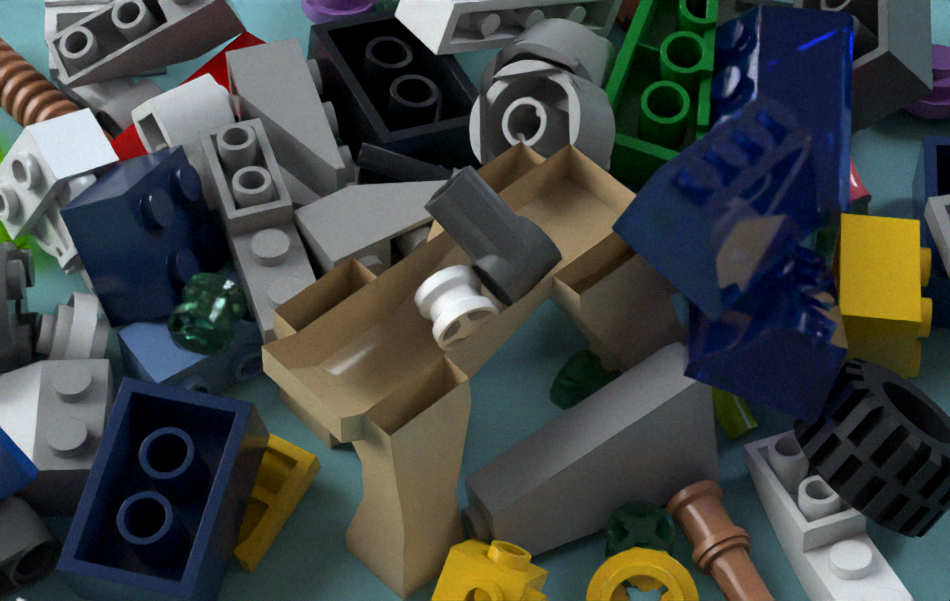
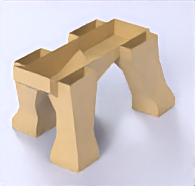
[261,141,701,601]

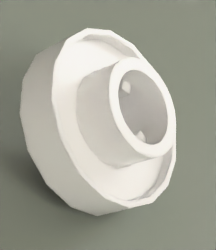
[34,291,109,360]

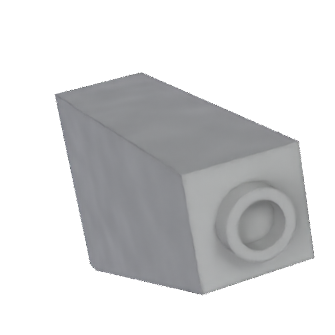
[461,341,720,557]

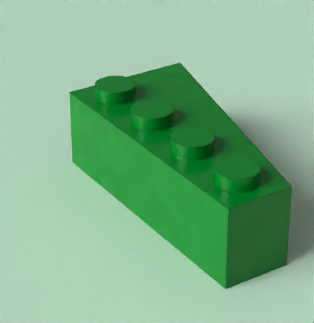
[605,0,718,206]

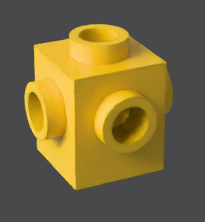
[431,537,549,601]

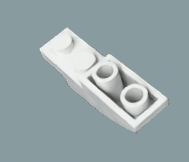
[743,429,915,601]

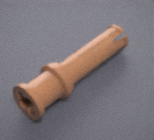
[665,480,775,601]

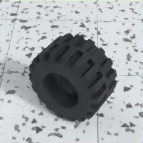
[793,358,950,538]

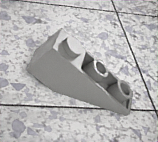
[45,0,246,89]
[226,37,355,198]
[294,180,448,280]

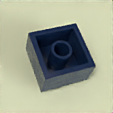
[59,145,231,328]

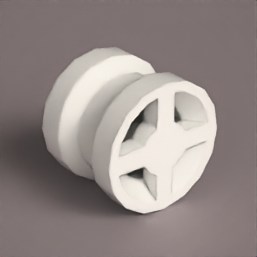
[414,265,500,351]

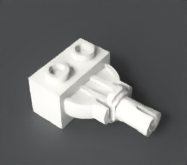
[0,108,119,319]

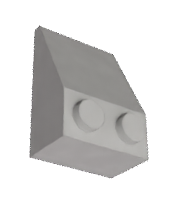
[0,359,117,517]

